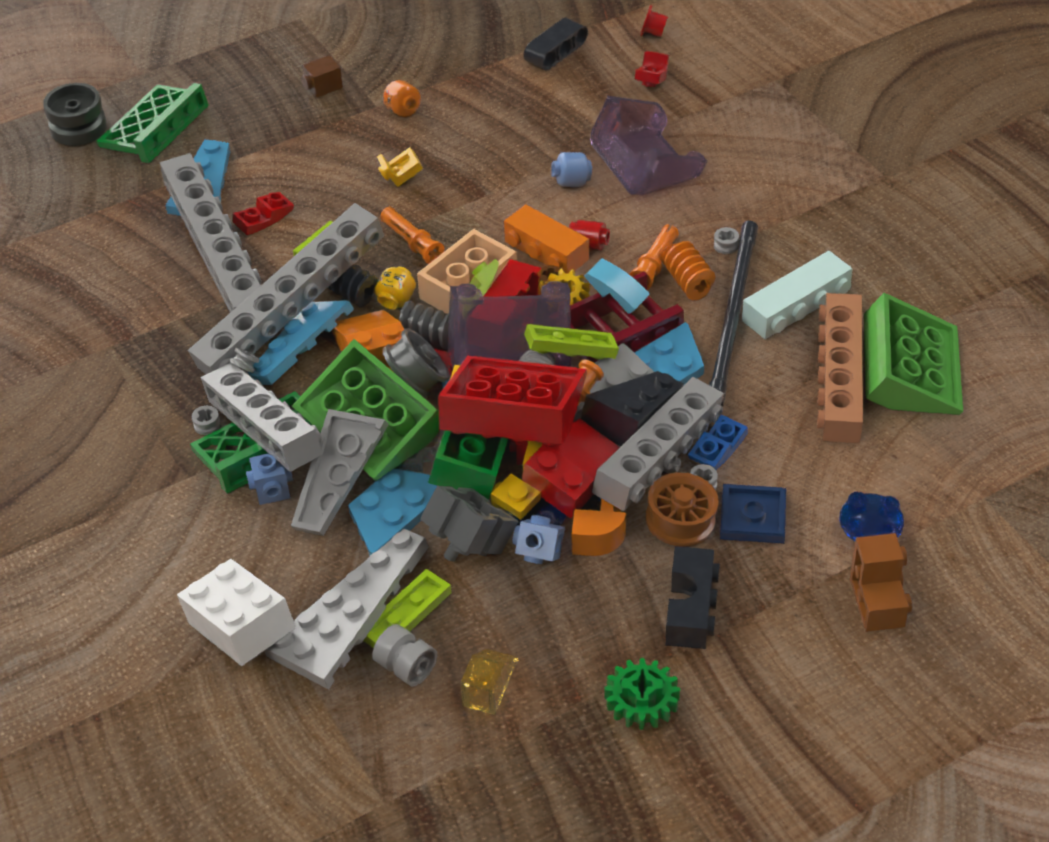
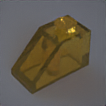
[460,649,518,715]

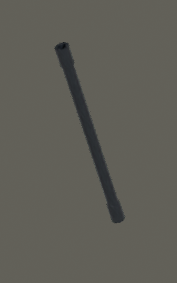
[709,220,758,407]

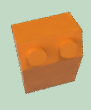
[331,310,404,368]

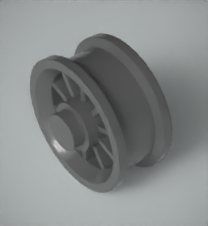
[383,328,450,398]

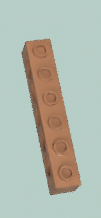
[817,293,863,443]

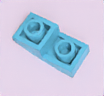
[584,259,649,314]

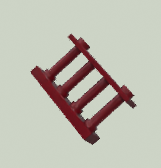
[548,271,684,363]

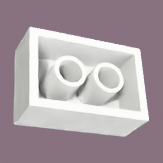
[177,559,296,666]

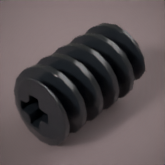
[327,264,378,308]

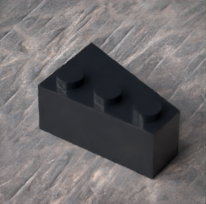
[581,371,684,446]

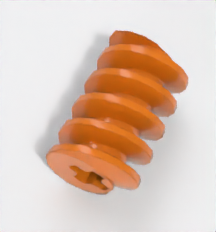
[661,241,716,301]

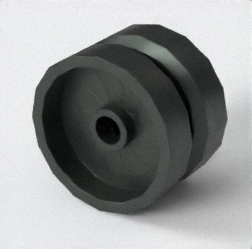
[43,82,107,146]

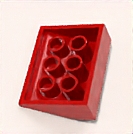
[438,355,587,446]

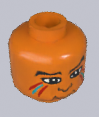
[383,80,421,117]

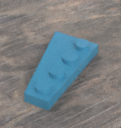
[166,140,230,216]

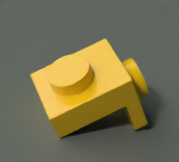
[377,147,423,187]
[491,474,541,520]

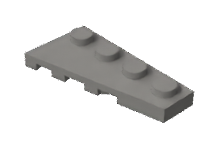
[573,343,654,422]
[291,409,389,536]

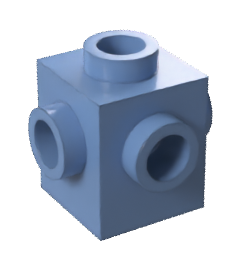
[246,454,293,505]
[513,515,565,564]

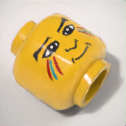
[374,266,416,310]

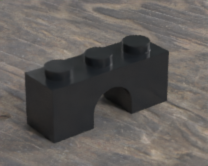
[665,546,720,649]

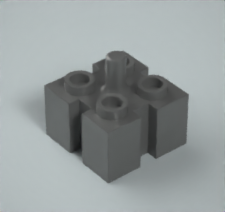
[420,486,518,562]

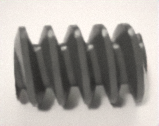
[399,301,463,351]

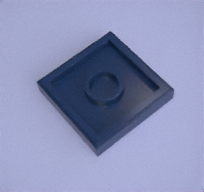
[720,484,786,544]

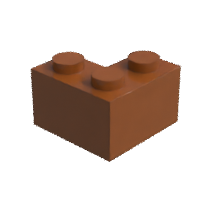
[850,533,912,632]

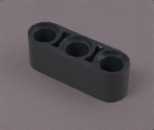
[523,17,588,70]

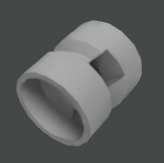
[372,624,437,687]

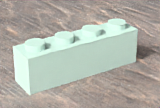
[742,251,853,339]

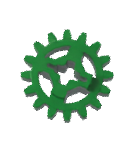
[604,658,680,730]

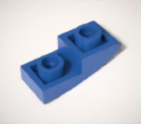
[688,414,748,470]

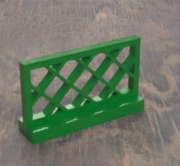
[97,83,209,163]
[190,391,321,494]

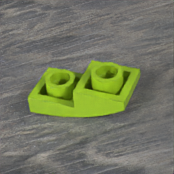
[455,259,499,319]

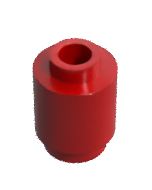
[569,220,610,250]

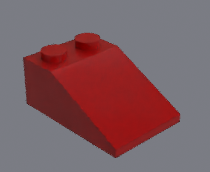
[522,418,620,519]

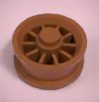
[645,473,719,547]

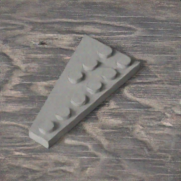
[264,529,428,690]

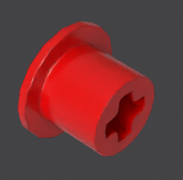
[640,5,668,37]

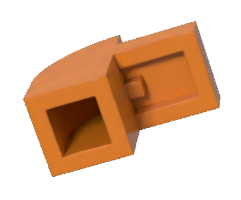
[572,499,626,556]

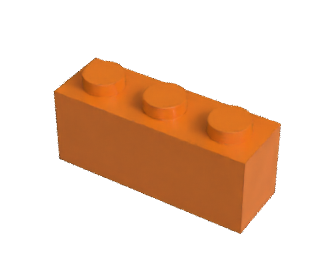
[504,204,589,274]

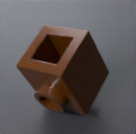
[301,55,343,98]

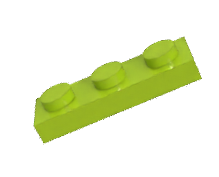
[524,324,619,359]
[363,569,452,648]

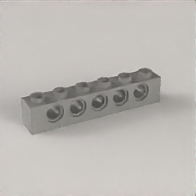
[201,363,323,472]
[592,377,724,511]

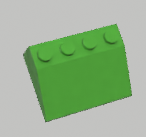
[864,293,963,415]
[292,339,441,481]

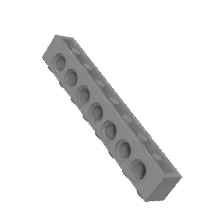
[160,153,261,313]
[188,203,384,374]

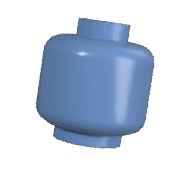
[551,152,592,187]

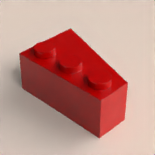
[466,259,542,352]

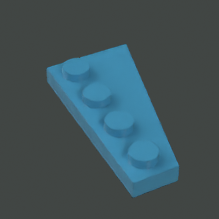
[248,301,354,385]

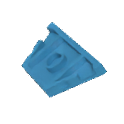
[635,322,704,386]
[348,469,437,556]

